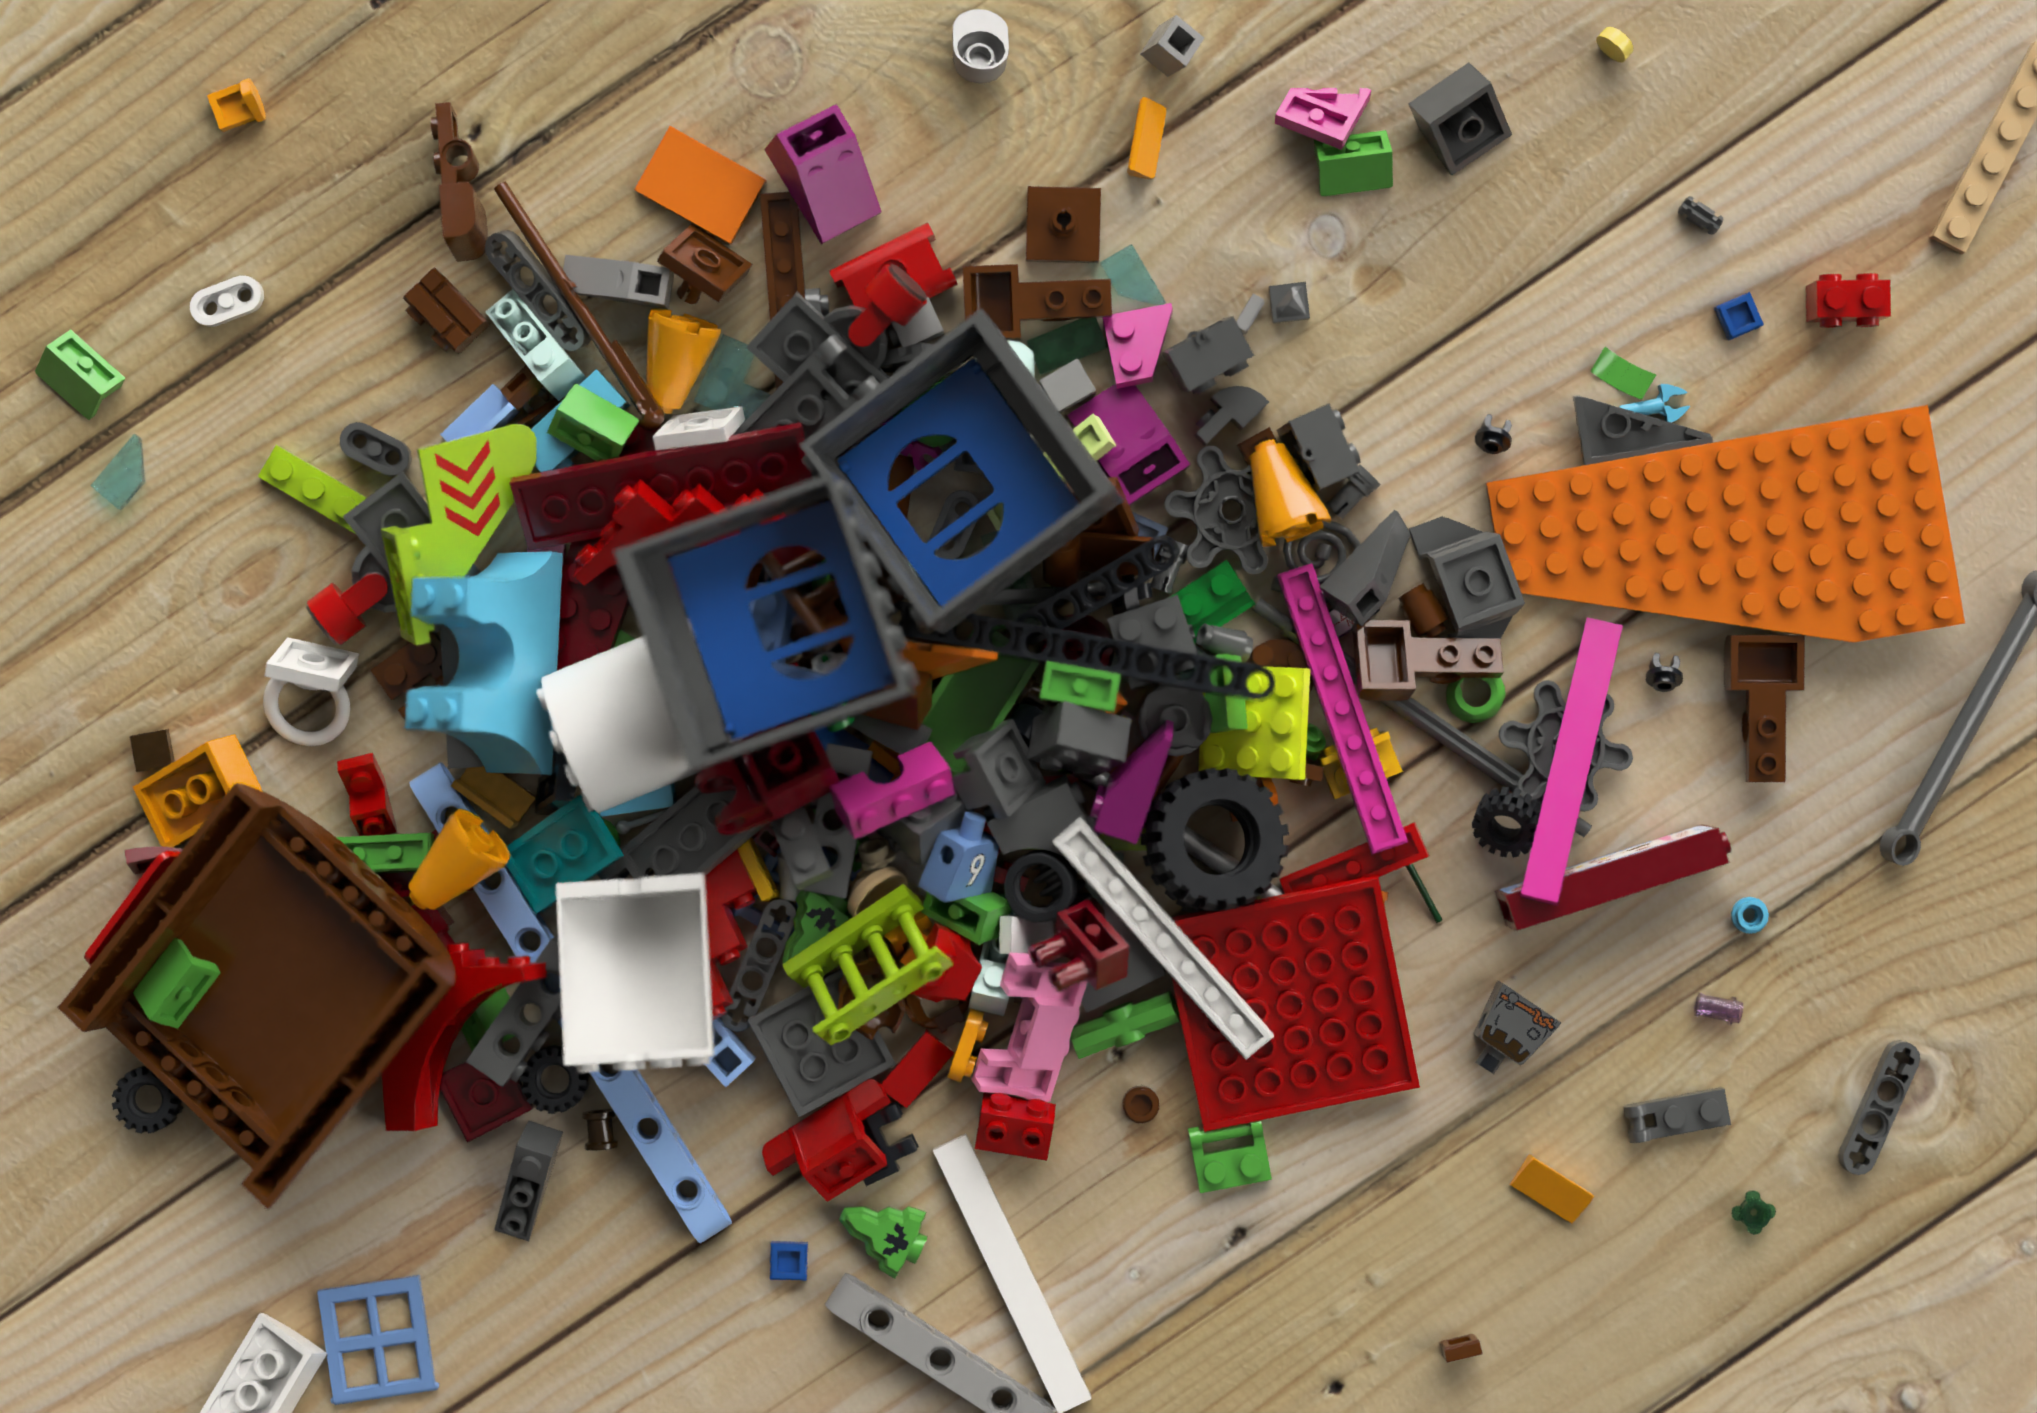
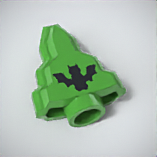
[782,889,852,963]
[839,1206,927,1279]

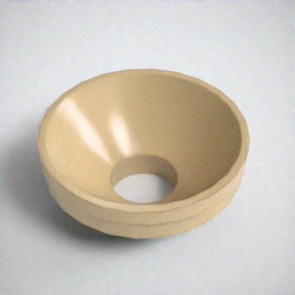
[847,866,908,917]

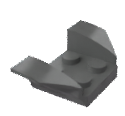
[1409,516,1525,639]

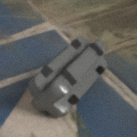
[1678,196,1724,234]

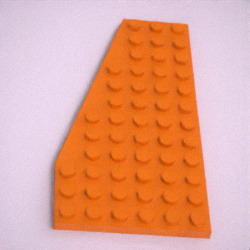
[1486,405,1965,643]

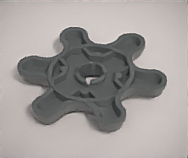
[1164,446,1268,574]
[1499,680,1633,812]

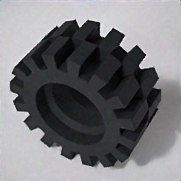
[1472,787,1540,858]
[520,1045,590,1114]
[112,1066,184,1134]

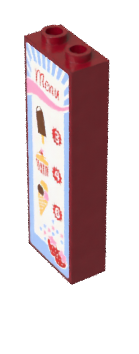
[1495,824,1731,931]

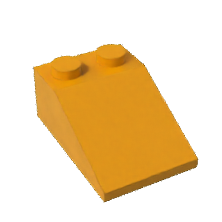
[133,734,263,848]

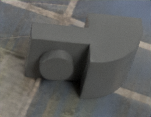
[1194,386,1269,446]

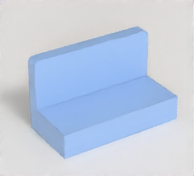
[440,384,521,441]

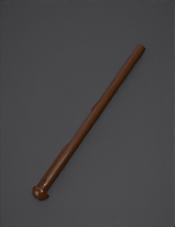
[494,181,664,431]

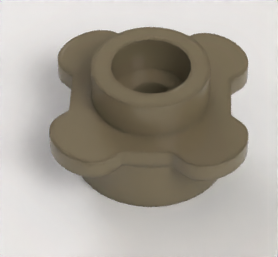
[854,838,896,871]

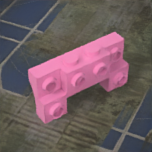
[971,953,1088,1102]

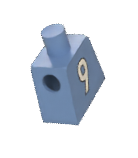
[919,811,999,902]

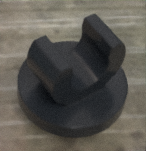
[1475,414,1512,454]
[1646,653,1683,692]

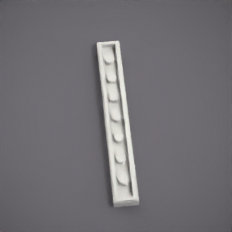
[1052,816,1274,1060]
[933,1134,1092,1413]

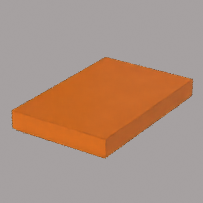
[634,126,767,245]

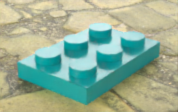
[506,794,624,914]

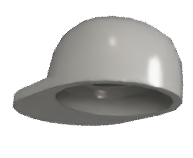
[953,9,1009,84]

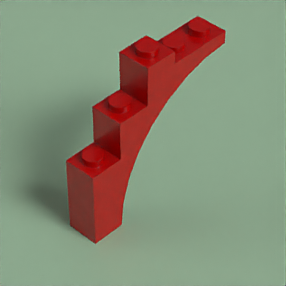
[573,479,815,586]
[705,849,758,1020]
[382,943,547,1131]

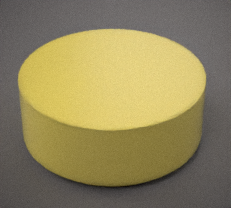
[1596,27,1633,63]

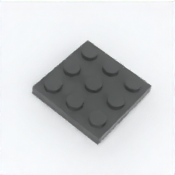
[746,968,896,1117]

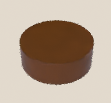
[1123,1085,1159,1123]

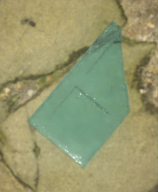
[1100,244,1166,306]
[91,434,145,510]

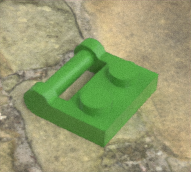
[1188,1120,1272,1193]

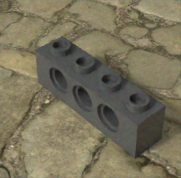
[802,743,873,898]
[466,936,562,1087]

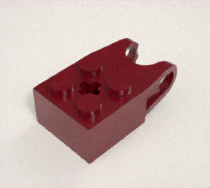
[695,715,840,835]

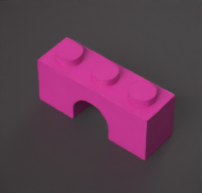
[830,741,955,840]

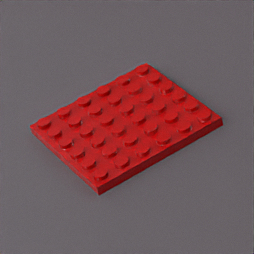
[1171,875,1420,1132]

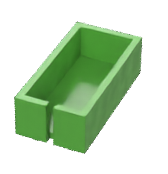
[922,629,1039,778]

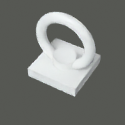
[653,407,745,450]
[263,637,359,746]

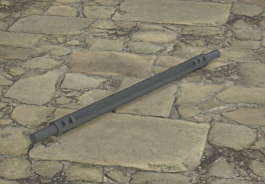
[1252,598,1592,837]

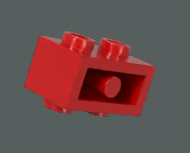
[1806,273,1891,328]
[975,1092,1056,1161]

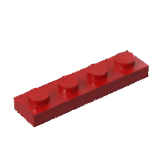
[1279,822,1430,894]

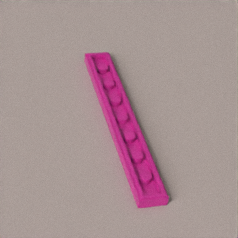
[1277,563,1408,854]
[1520,617,1623,906]

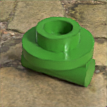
[1306,723,1326,762]

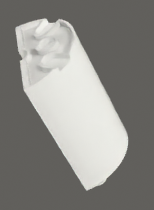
[537,618,746,813]
[556,873,714,1073]

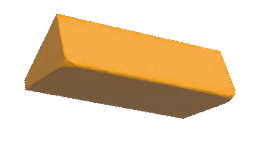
[1127,97,1167,179]
[1510,1154,1594,1224]

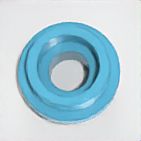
[1731,897,1769,934]

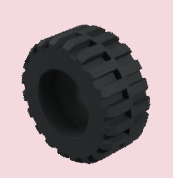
[1141,768,1289,911]

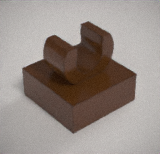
[500,365,549,414]

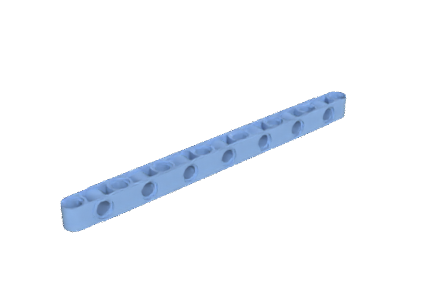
[409,762,732,1243]

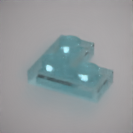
[694,334,771,422]

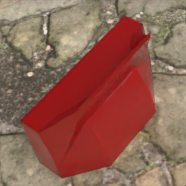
[910,923,982,1003]

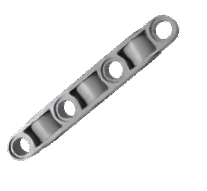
[825,1273,1057,1413]

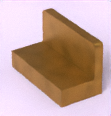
[451,767,536,829]

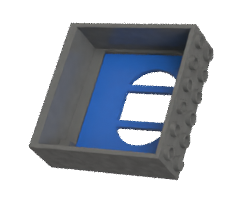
[800,309,1124,635]
[614,473,920,770]

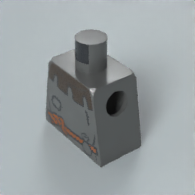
[1474,981,1561,1074]

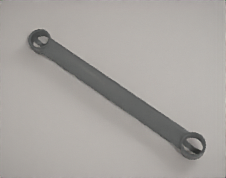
[1880,570,2037,866]

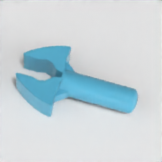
[1619,384,1690,423]

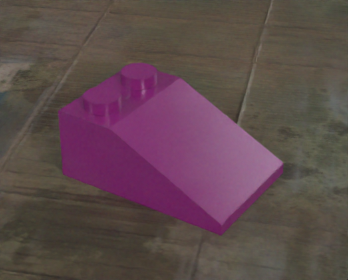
[1090,720,1174,844]

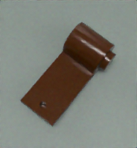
[1042,532,1154,587]

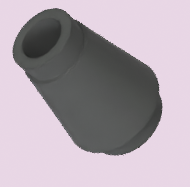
[1196,624,1253,663]

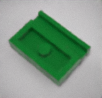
[1170,560,1255,644]

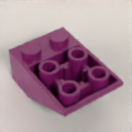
[764,104,882,245]
[1067,384,1190,506]

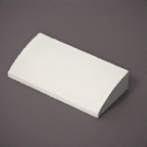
[200,1313,327,1413]

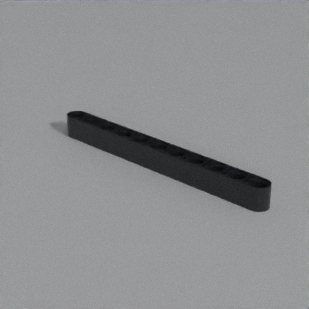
[873,601,1276,702]

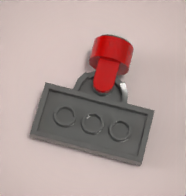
[746,264,927,447]
[306,471,481,645]

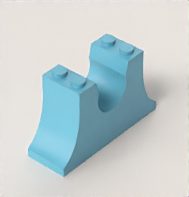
[405,552,563,775]

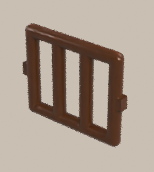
[759,499,904,636]

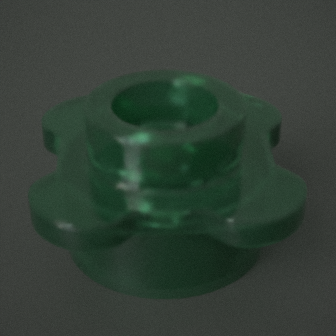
[1731,1190,1776,1234]

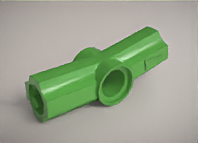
[1070,991,1181,1059]

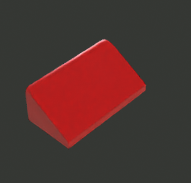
[881,1029,954,1108]

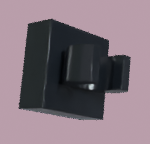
[1111,574,1153,615]

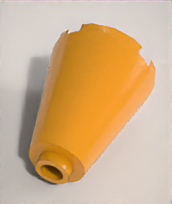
[646,308,721,414]
[1250,439,1332,547]
[409,809,510,910]

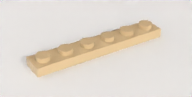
[1929,41,2037,255]

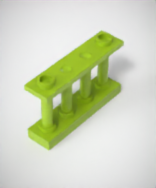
[782,884,954,1046]

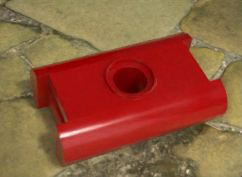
[829,222,958,308]

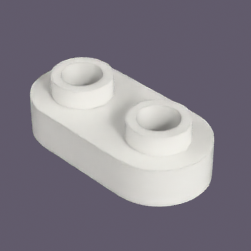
[190,275,264,327]

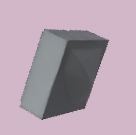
[1268,282,1310,324]

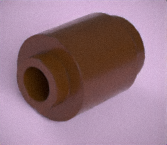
[1399,583,1449,638]

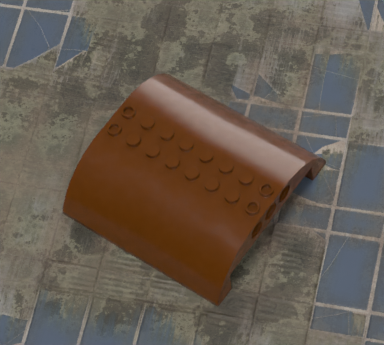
[58,783,456,1210]

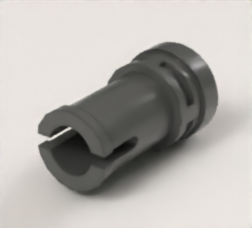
[1326,465,1380,520]
[1151,541,1189,594]

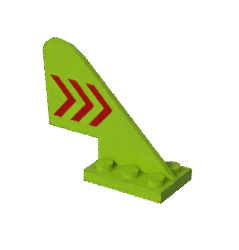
[381,424,537,645]

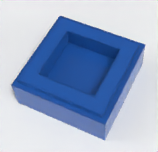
[1714,292,1764,341]
[770,1241,808,1281]

